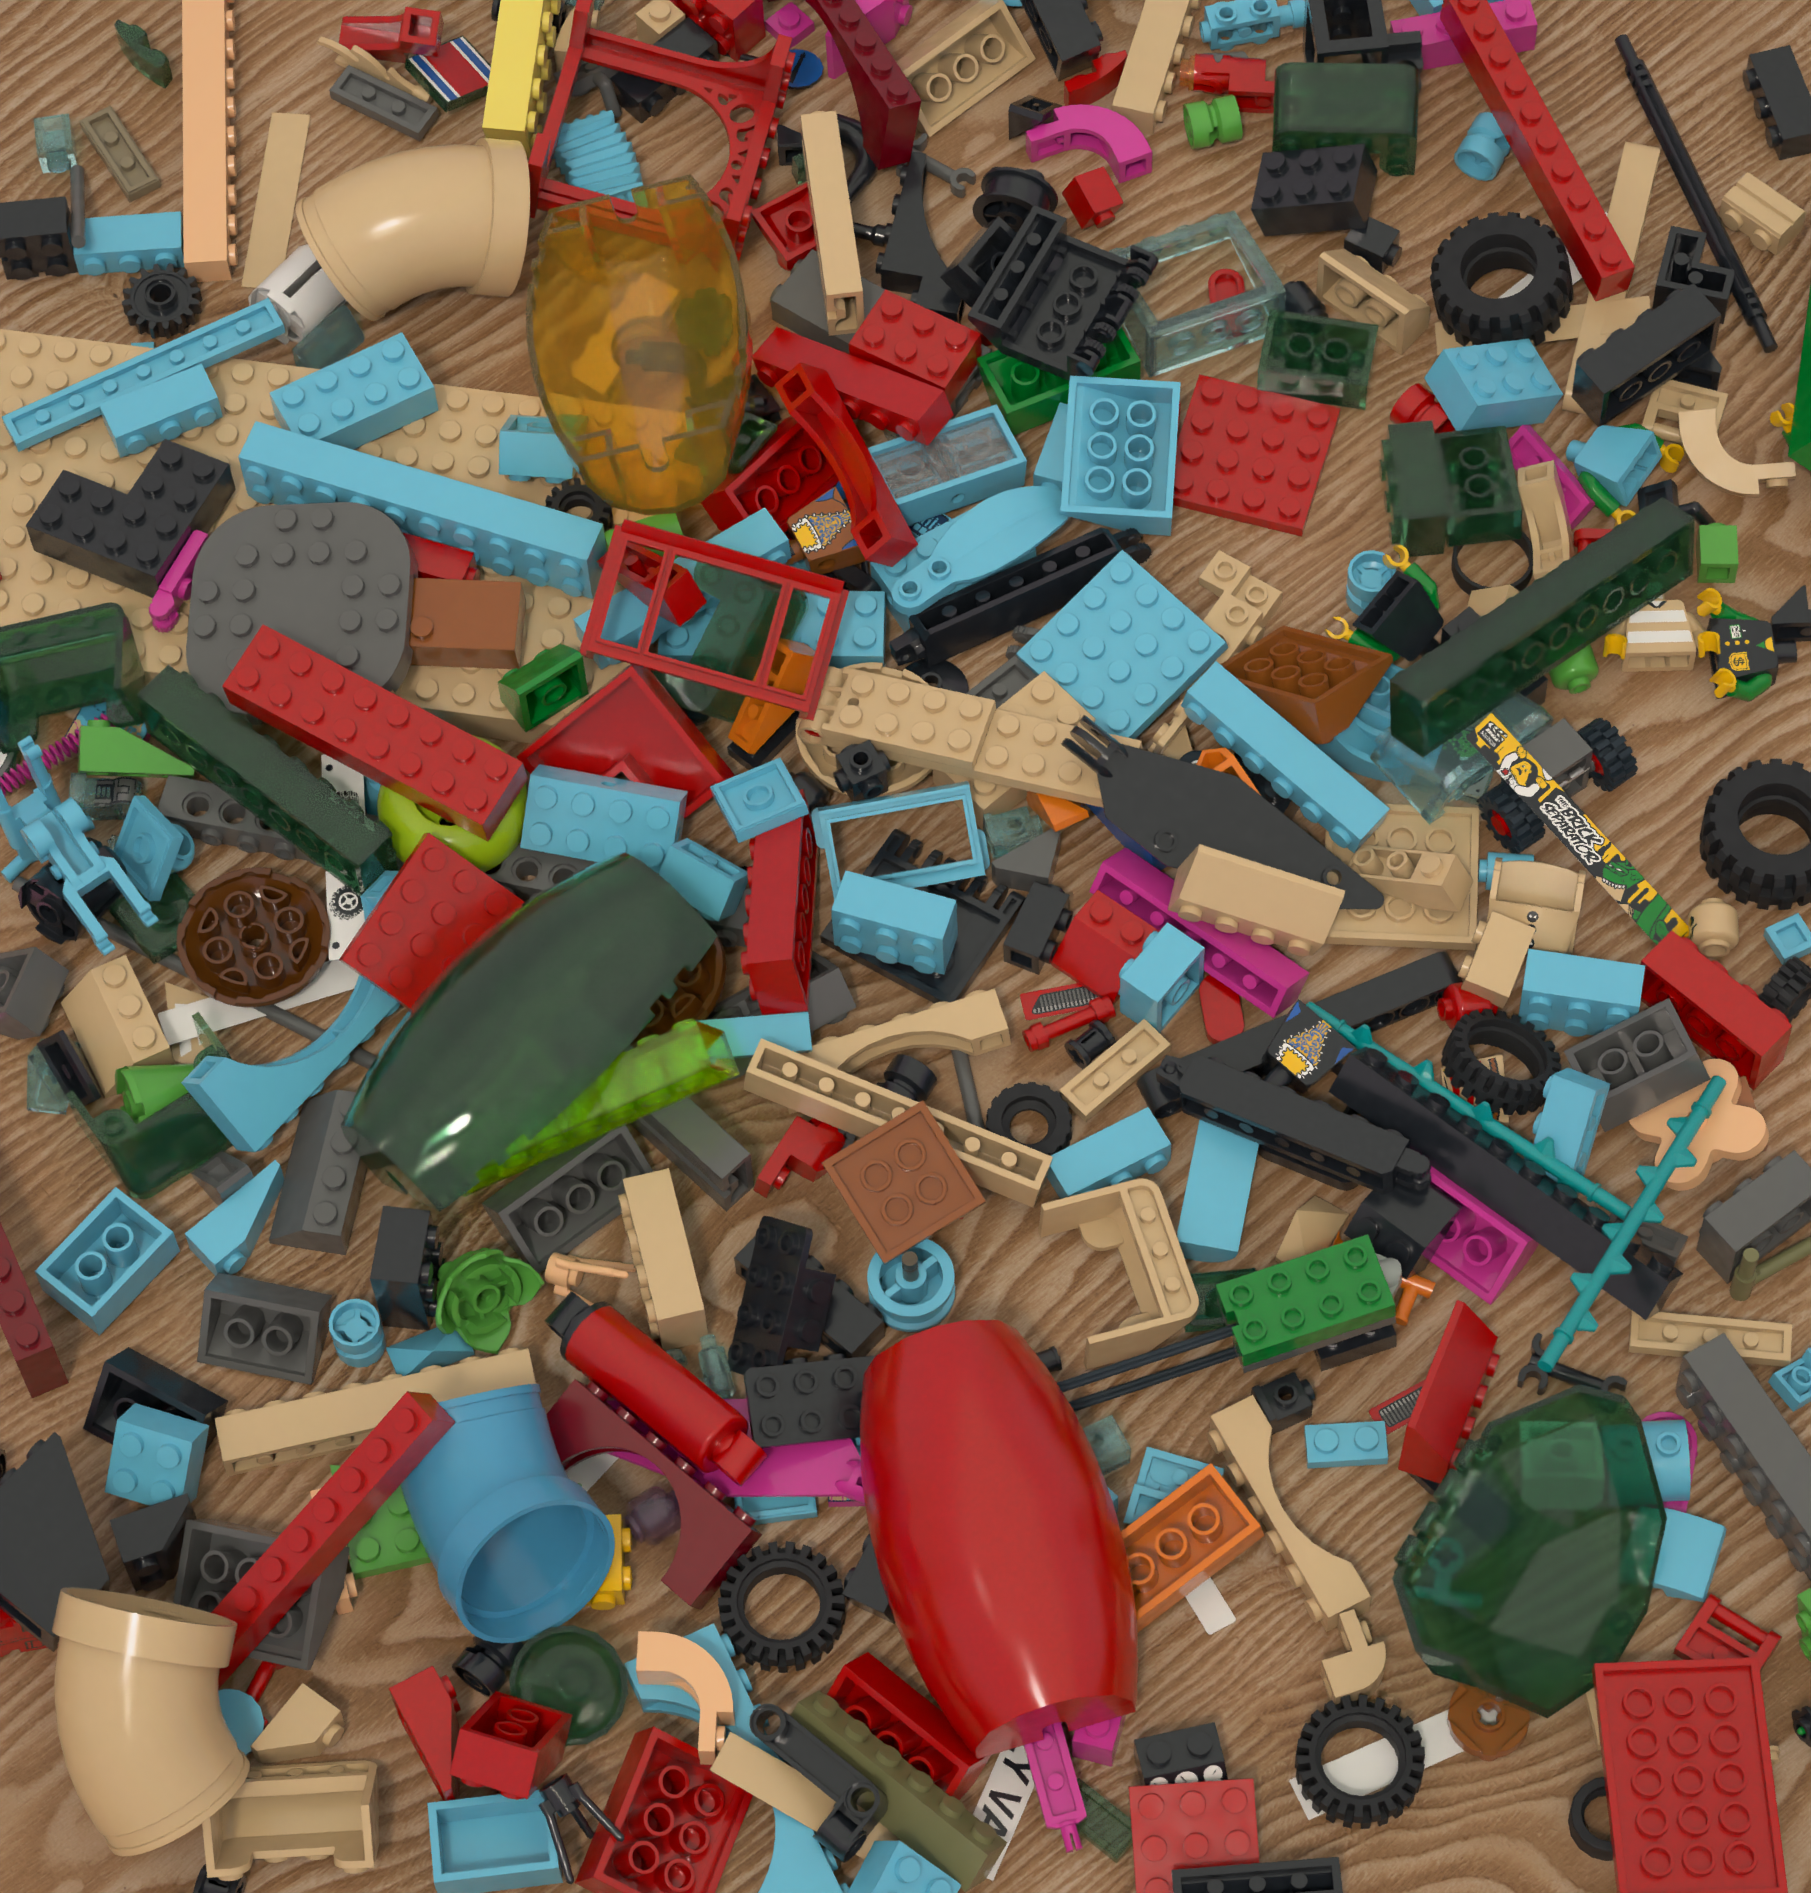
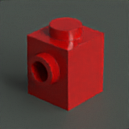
[1062,166,1124,229]

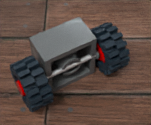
[1478,718,1638,854]

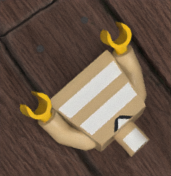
[1603,585,1721,672]

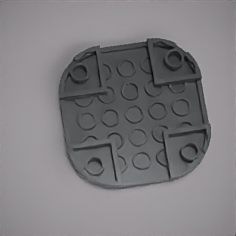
[186,502,418,725]

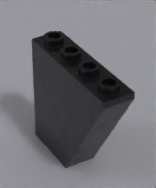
[0,1432,110,1652]

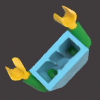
[1566,423,1684,530]

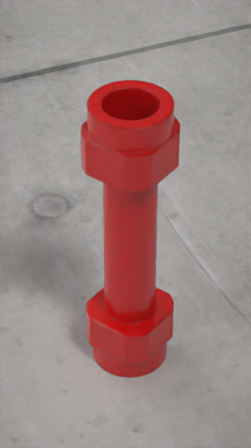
[1022,995,1116,1052]

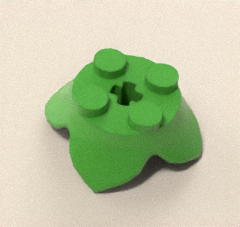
[435,1248,544,1354]

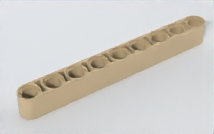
[1562,142,1661,415]

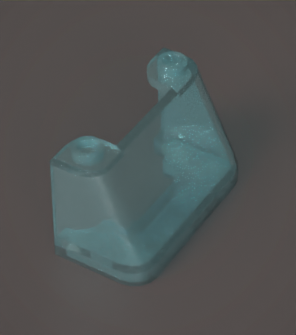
[1370,670,1554,825]

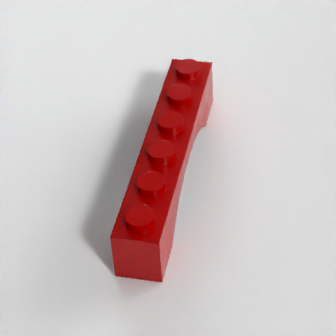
[775,362,918,567]

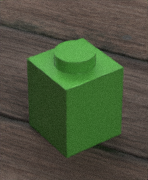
[1696,523,1739,583]

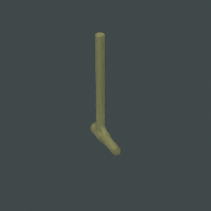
[1729,1236,1811,1301]

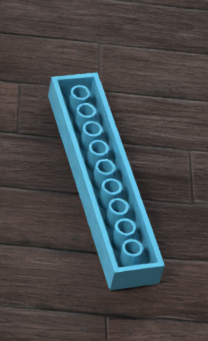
[238,421,607,599]

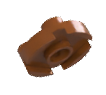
[1447,1676,1530,1762]

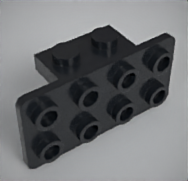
[727,1216,836,1375]
[744,1354,876,1448]

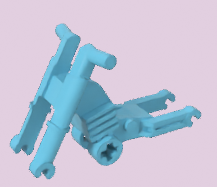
[0,735,159,956]

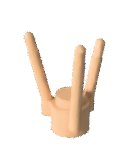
[545,1252,636,1306]

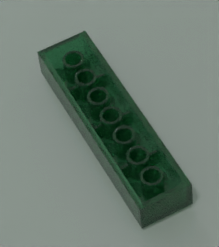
[137,664,399,897]

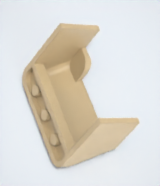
[1038,1178,1199,1370]

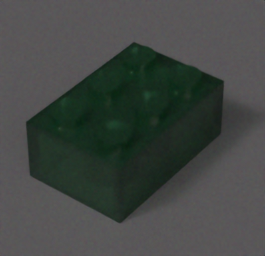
[1257,309,1379,410]
[1379,420,1448,558]
[1431,426,1522,547]

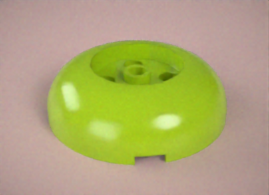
[377,735,528,872]

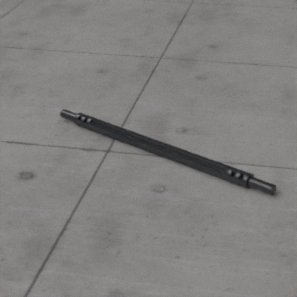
[1615,34,1778,353]

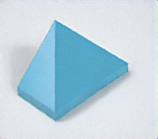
[386,1327,475,1376]

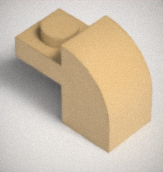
[1320,1609,1386,1705]

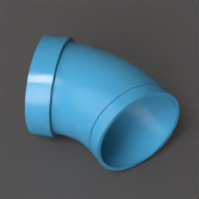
[400,1384,615,1643]

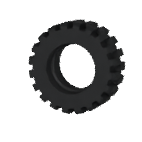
[1430,212,1573,347]
[1699,758,1811,910]

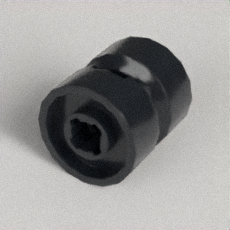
[876,1054,937,1102]
[452,1636,528,1698]

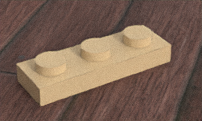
[1059,1019,1171,1122]

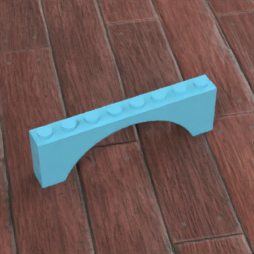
[181,870,400,1152]
[624,1623,849,1893]

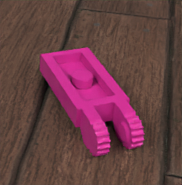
[148,529,209,633]

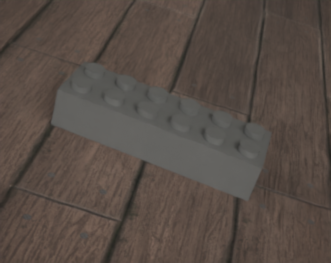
[1675,1333,1811,1581]

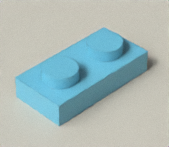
[1304,1421,1388,1469]

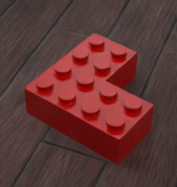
[516,664,735,819]

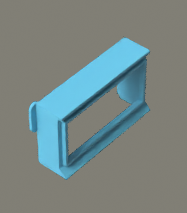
[811,781,990,901]

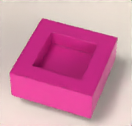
[765,2,815,49]

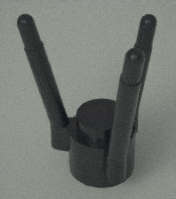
[538,1773,625,1884]

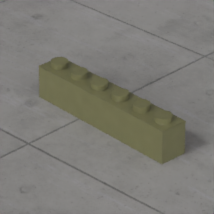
[791,1691,1007,1892]

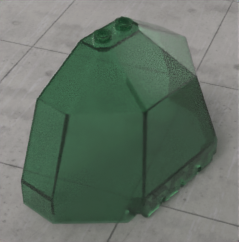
[1392,1384,1667,1718]

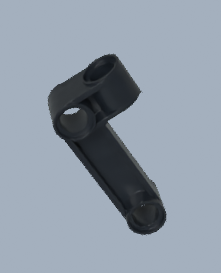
[749,1703,888,1862]

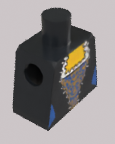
[1261,999,1356,1094]

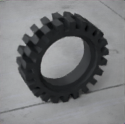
[718,1541,846,1673]
[1295,1694,1425,1829]

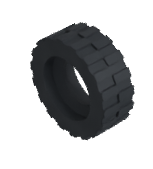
[986,1082,1072,1156]

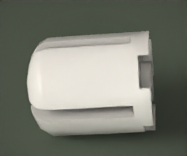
[248,244,347,347]

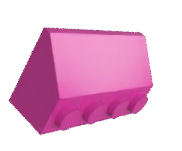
[1430,1166,1539,1305]

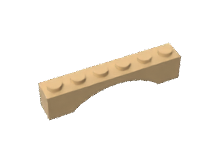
[787,988,1011,1114]
[1207,1395,1371,1632]

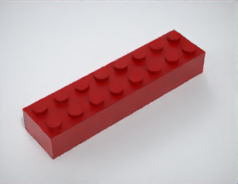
[222,624,528,842]

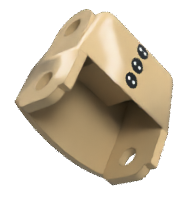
[1487,857,1586,955]

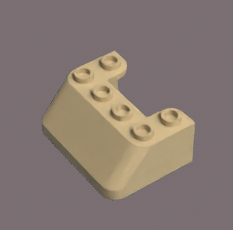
[202,1760,379,1881]

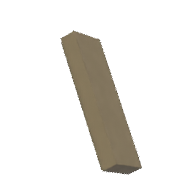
[79,105,161,202]

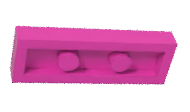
[1500,425,1595,529]

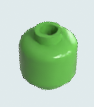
[1544,635,1599,694]

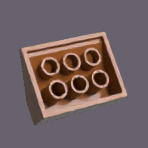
[1221,625,1393,744]

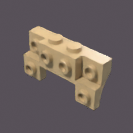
[1179,550,1282,700]

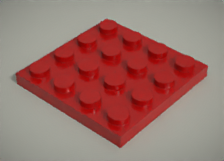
[1173,374,1341,537]
[339,833,551,1047]

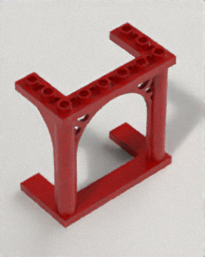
[528,0,796,272]

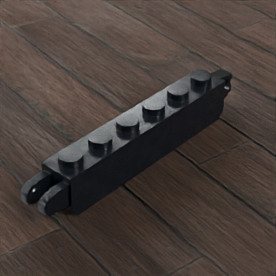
[889,527,1152,667]
[1156,1053,1431,1194]

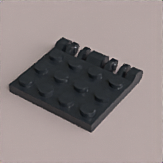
[820,829,1026,1004]

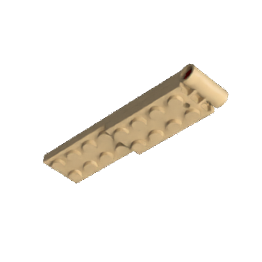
[797,666,1143,808]

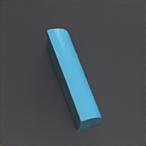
[1177,1120,1259,1262]

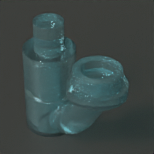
[665,1334,736,1399]

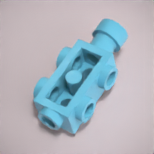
[1199,0,1305,51]

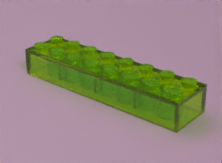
[419,1019,739,1197]

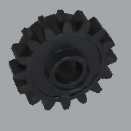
[122,263,203,339]

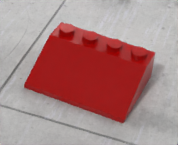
[575,1726,753,1893]

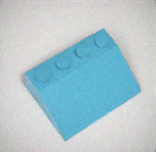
[1060,375,1181,536]

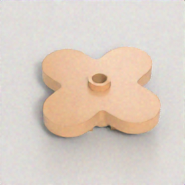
[1629,1059,1769,1191]

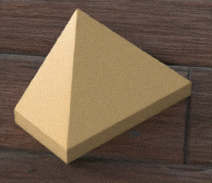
[1275,1196,1349,1263]

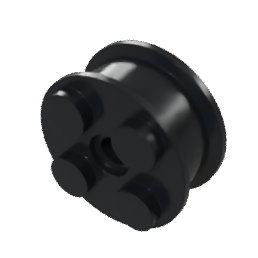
[972,167,1058,233]

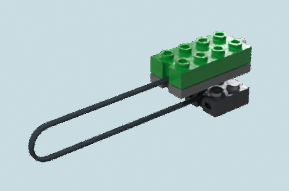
[1057,1234,1402,1412]

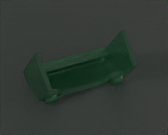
[66,1012,233,1199]

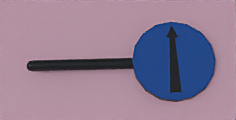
[718,49,823,90]

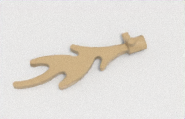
[317,37,434,104]

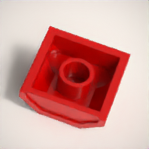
[751,182,817,271]

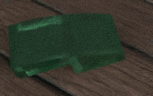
[114,19,173,88]

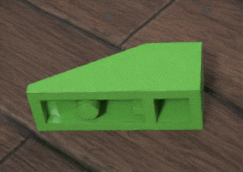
[78,720,194,779]

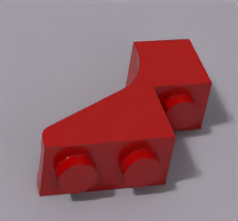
[339,7,444,64]

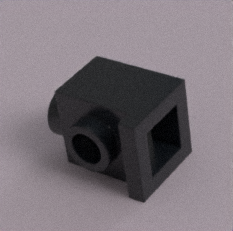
[1251,1371,1316,1435]

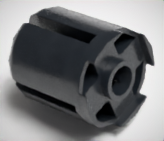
[18,837,128,944]

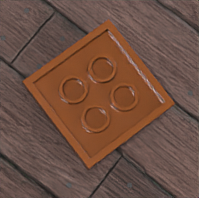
[822,1100,986,1265]

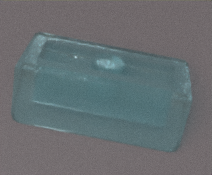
[292,305,365,369]

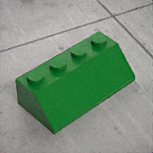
[977,327,1141,436]

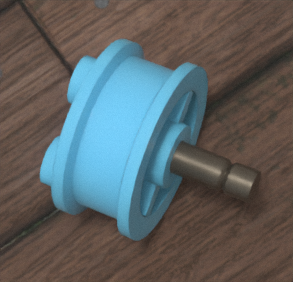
[867,1239,955,1332]

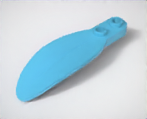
[891,486,1070,615]

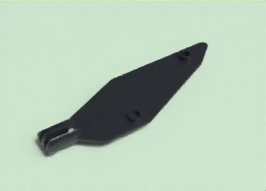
[1061,715,1384,909]

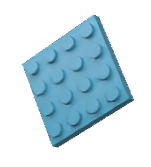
[1016,550,1229,739]

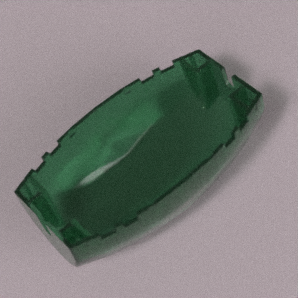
[341,853,718,1212]

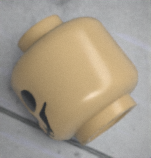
[1688,898,1739,958]

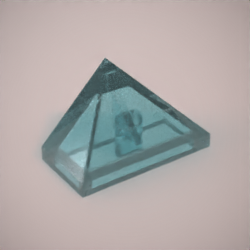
[27,1038,80,1115]

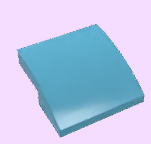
[1123,1447,1225,1525]
[1620,1504,1727,1602]

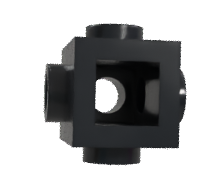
[833,740,891,802]

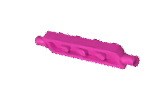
[1023,1722,1087,1853]

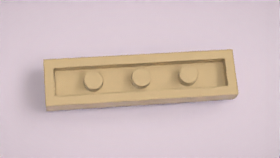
[1628,1311,1792,1367]

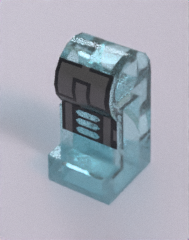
[68,773,143,820]

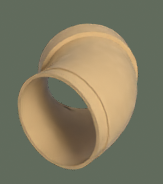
[296,138,530,321]
[52,1587,250,1856]

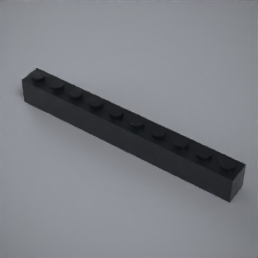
[1328,1047,1684,1320]

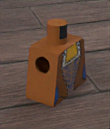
[785,487,867,575]

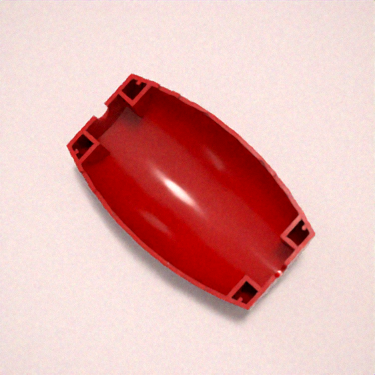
[860,1320,1138,1759]

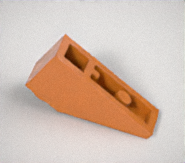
[728,638,815,754]

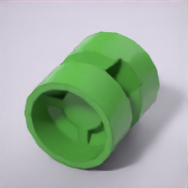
[1183,94,1243,150]

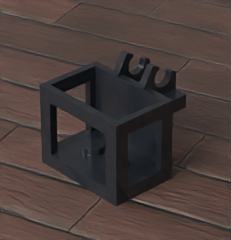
[1302,0,1424,117]

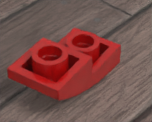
[1064,50,1128,106]

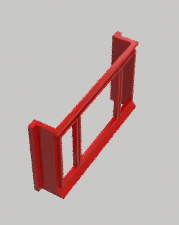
[579,519,849,721]

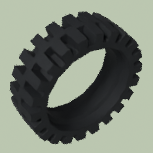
[1441,1009,1561,1115]

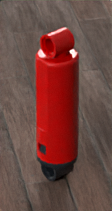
[544,1291,768,1487]

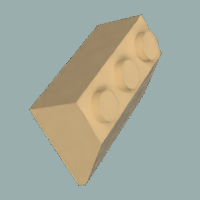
[1316,249,1430,355]
[61,955,175,1099]

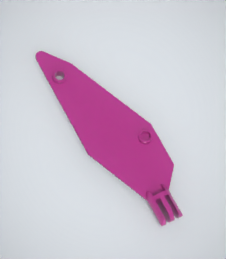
[605,1399,865,1505]

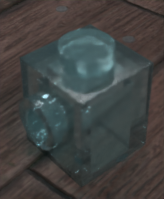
[1083,1415,1131,1476]

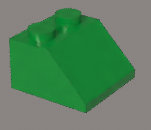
[497,643,589,732]

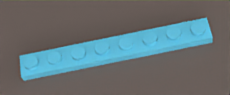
[2,298,286,452]

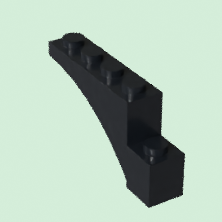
[875,151,966,324]

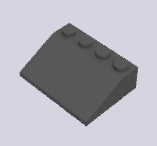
[173,1519,350,1670]

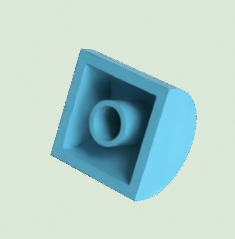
[1602,1419,1691,1504]

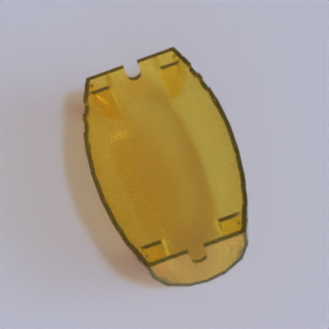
[526,174,753,515]

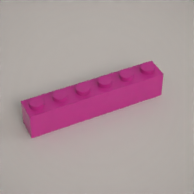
[1089,847,1309,1018]

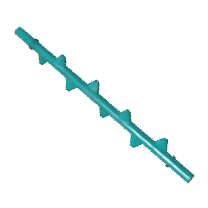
[1306,1001,1632,1221]
[1537,1076,1726,1372]

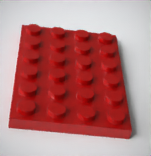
[1592,1657,1788,1893]

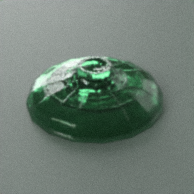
[509,1625,628,1746]

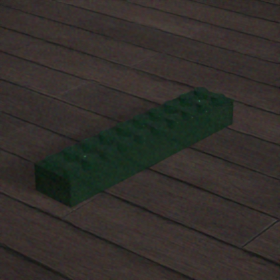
[1390,497,1695,758]

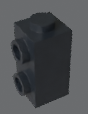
[1003,881,1073,975]

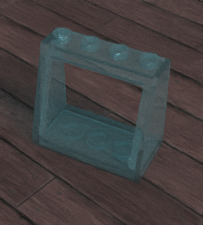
[1109,211,1286,378]

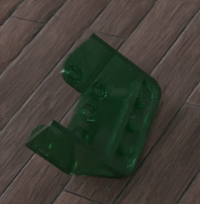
[1271,62,1419,177]
[650,544,809,723]
[0,602,145,754]

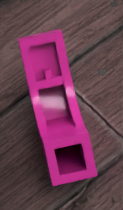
[1026,104,1152,184]

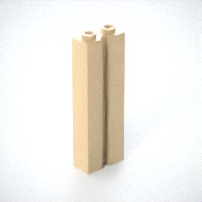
[800,111,864,336]

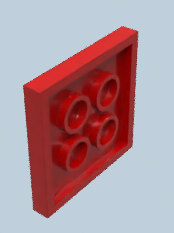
[1128,1778,1260,1893]

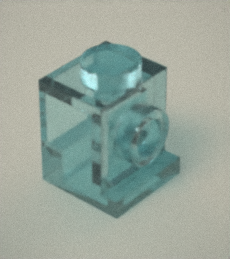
[983,806,1043,860]

